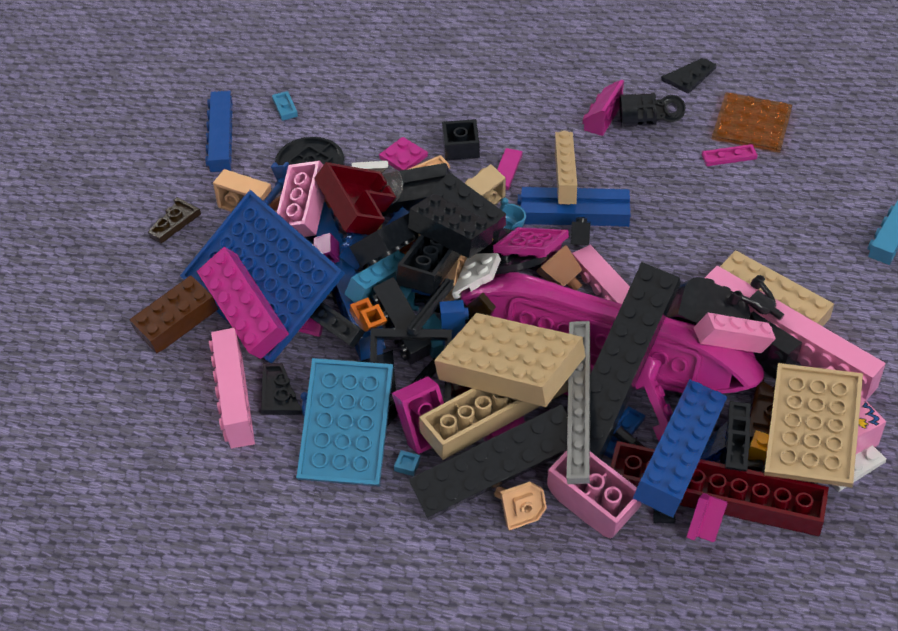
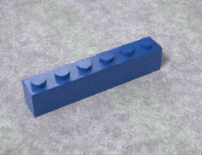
[205,91,233,172]

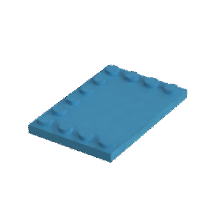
[296,358,394,487]

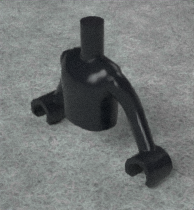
[728,275,785,320]

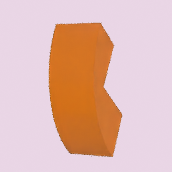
[349,298,387,332]

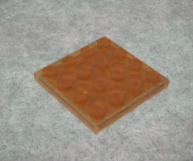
[712,92,793,153]

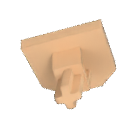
[494,482,547,530]

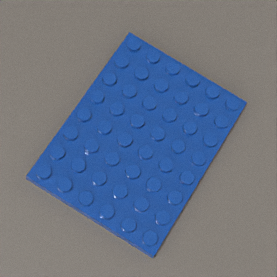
[180,190,346,363]

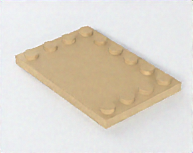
[764,363,863,487]

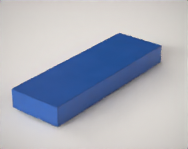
[604,406,646,459]

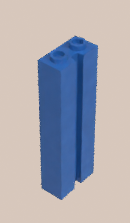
[518,187,631,227]

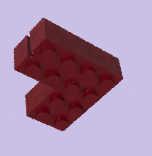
[314,162,396,235]

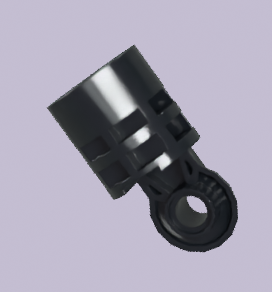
[619,93,686,127]

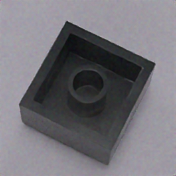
[442,119,480,160]

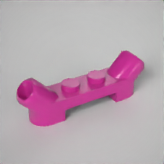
[635,356,673,441]

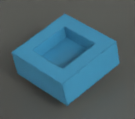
[394,450,421,476]

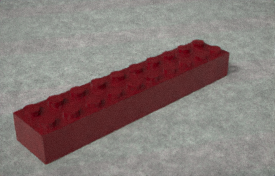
[610,441,829,536]

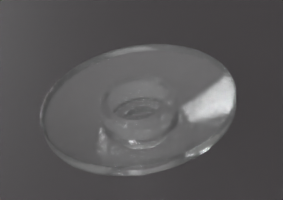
[381,168,403,204]

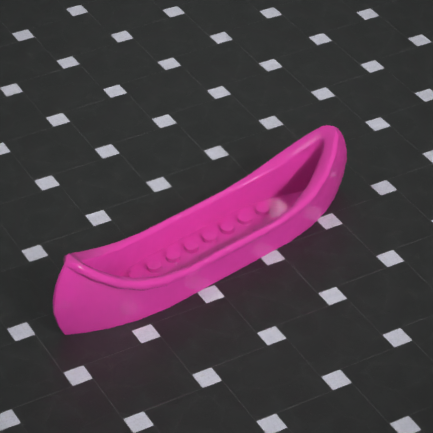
[461,272,764,394]

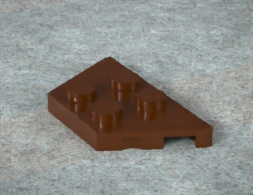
[749,378,775,441]

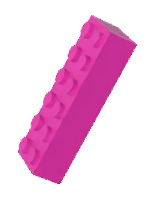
[197,246,289,359]

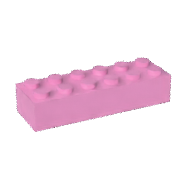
[209,328,255,449]

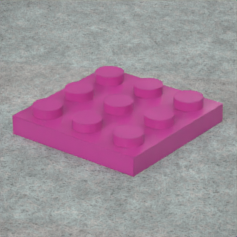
[493,227,569,258]

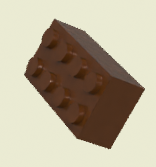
[129,275,218,354]

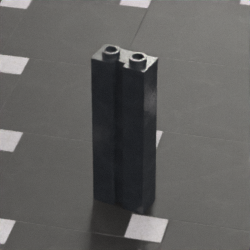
[381,163,451,215]

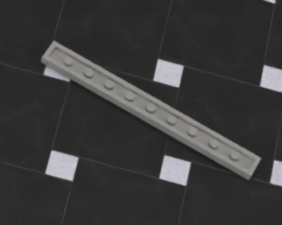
[567,321,590,484]

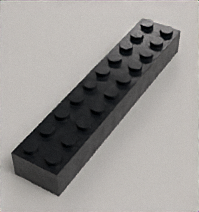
[590,262,681,460]

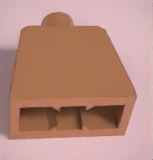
[536,245,582,290]

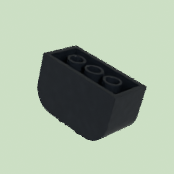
[666,277,750,325]

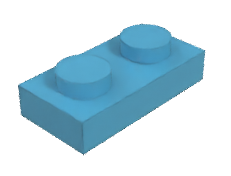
[272,91,298,121]

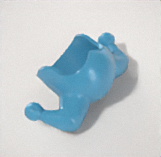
[500,197,526,230]

